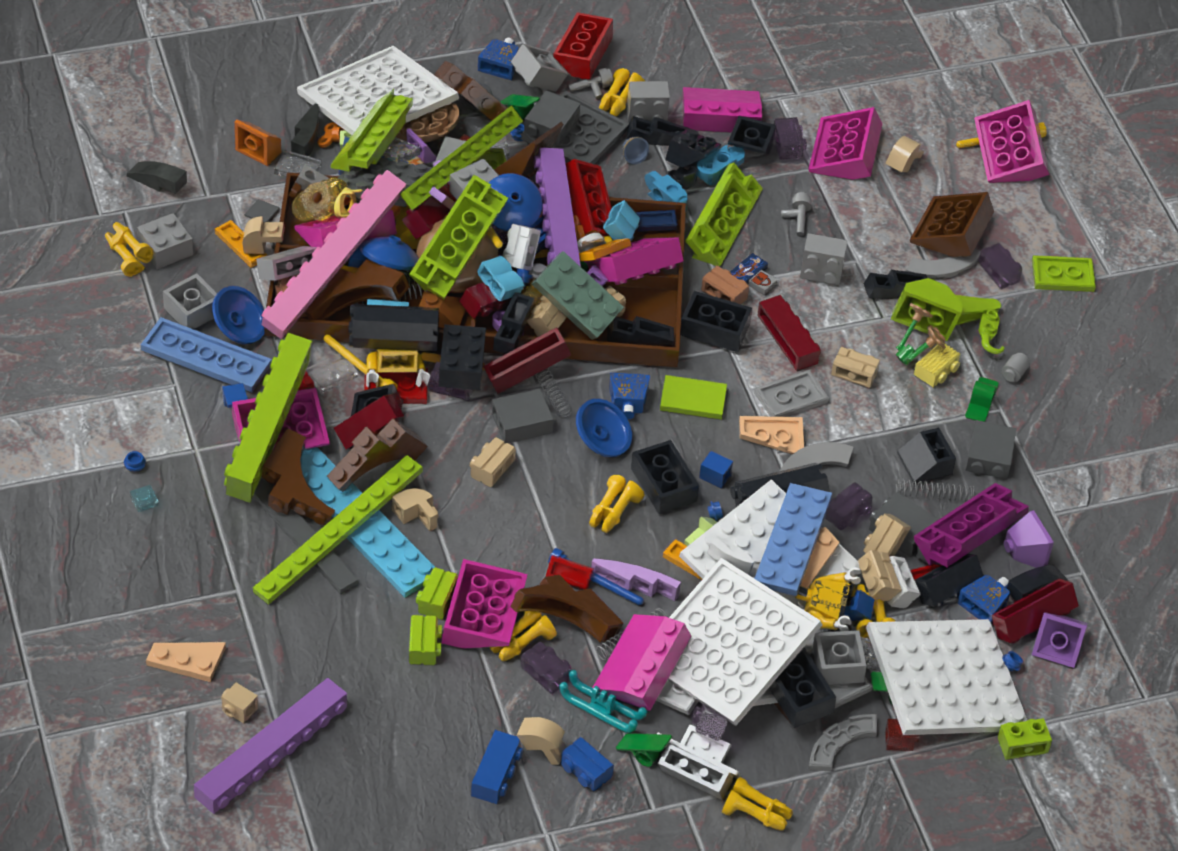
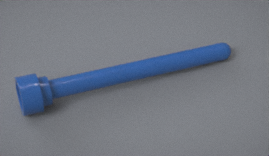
[548,548,644,605]

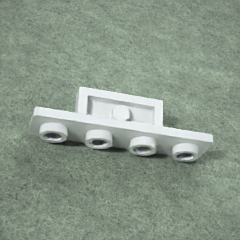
[657,725,741,779]

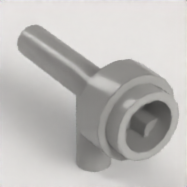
[568,68,614,99]
[781,192,812,236]

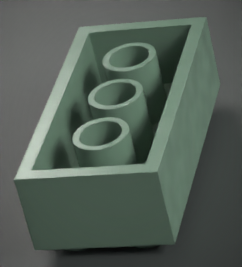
[532,251,624,340]

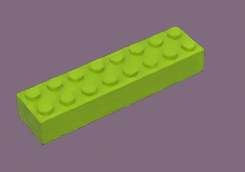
[224,333,312,503]

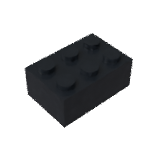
[680,291,752,352]
[438,324,486,390]
[631,440,699,514]
[769,647,836,728]

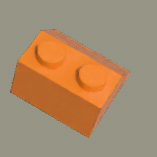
[234,120,281,166]

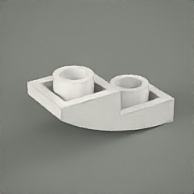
[707,537,755,574]

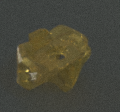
[292,177,348,221]

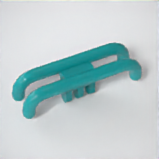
[559,670,647,733]

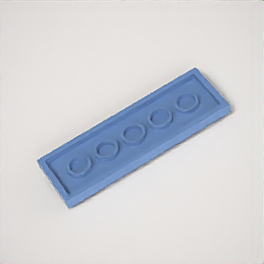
[141,317,272,392]
[754,483,832,596]

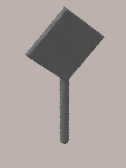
[244,199,280,249]

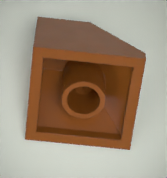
[419,291,466,328]

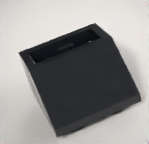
[665,129,721,168]
[897,427,956,484]

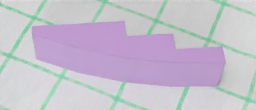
[591,558,681,601]

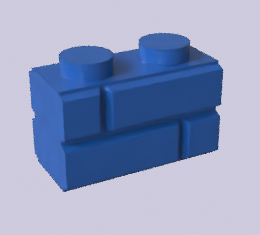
[561,737,614,791]

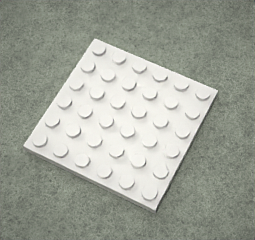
[297,46,459,135]
[679,480,861,610]
[668,558,822,726]
[866,619,1027,735]

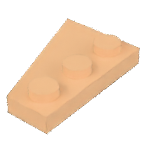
[739,416,804,454]
[800,527,839,588]
[146,642,226,682]

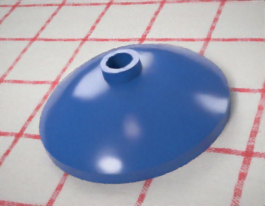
[489,173,542,231]
[360,235,419,270]
[212,286,264,344]
[576,399,632,457]

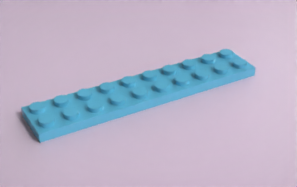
[300,447,435,598]

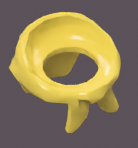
[334,187,363,219]

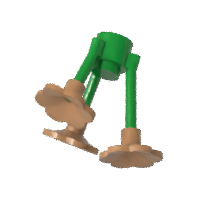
[895,303,946,366]

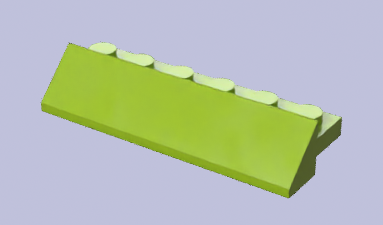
[331,89,413,172]
[685,162,763,266]
[409,175,508,300]

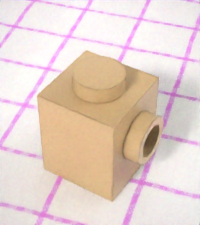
[221,682,258,724]

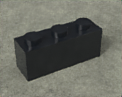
[915,554,984,607]

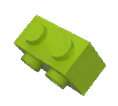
[998,718,1052,760]

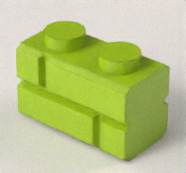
[416,567,458,620]
[409,615,442,665]

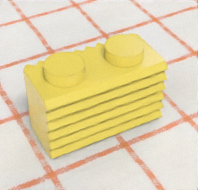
[914,344,960,388]

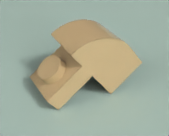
[885,136,924,172]
[242,216,285,254]
[392,488,439,531]
[517,717,567,765]

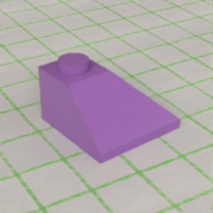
[1004,510,1054,568]
[1032,612,1088,668]

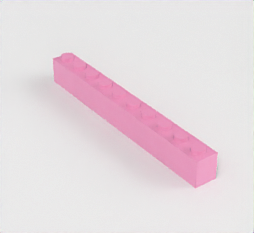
[261,170,406,339]

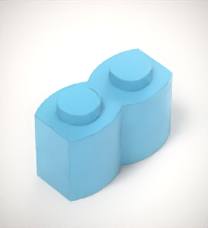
[603,200,640,241]
[477,256,524,301]

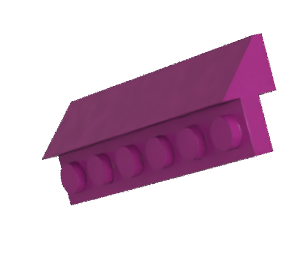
[914,483,1029,567]

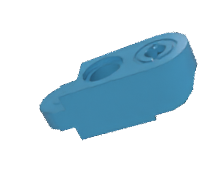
[697,145,745,186]
[644,171,687,212]

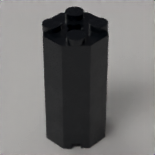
[349,304,439,352]
[730,463,830,507]

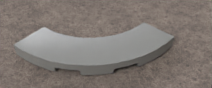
[906,249,982,279]
[780,442,853,471]
[809,714,877,771]

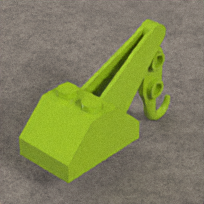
[890,278,1005,354]

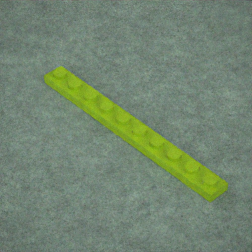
[400,106,523,210]
[253,455,423,605]

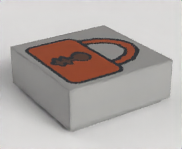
[748,270,777,295]

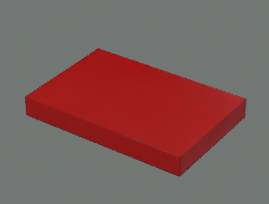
[364,368,428,404]

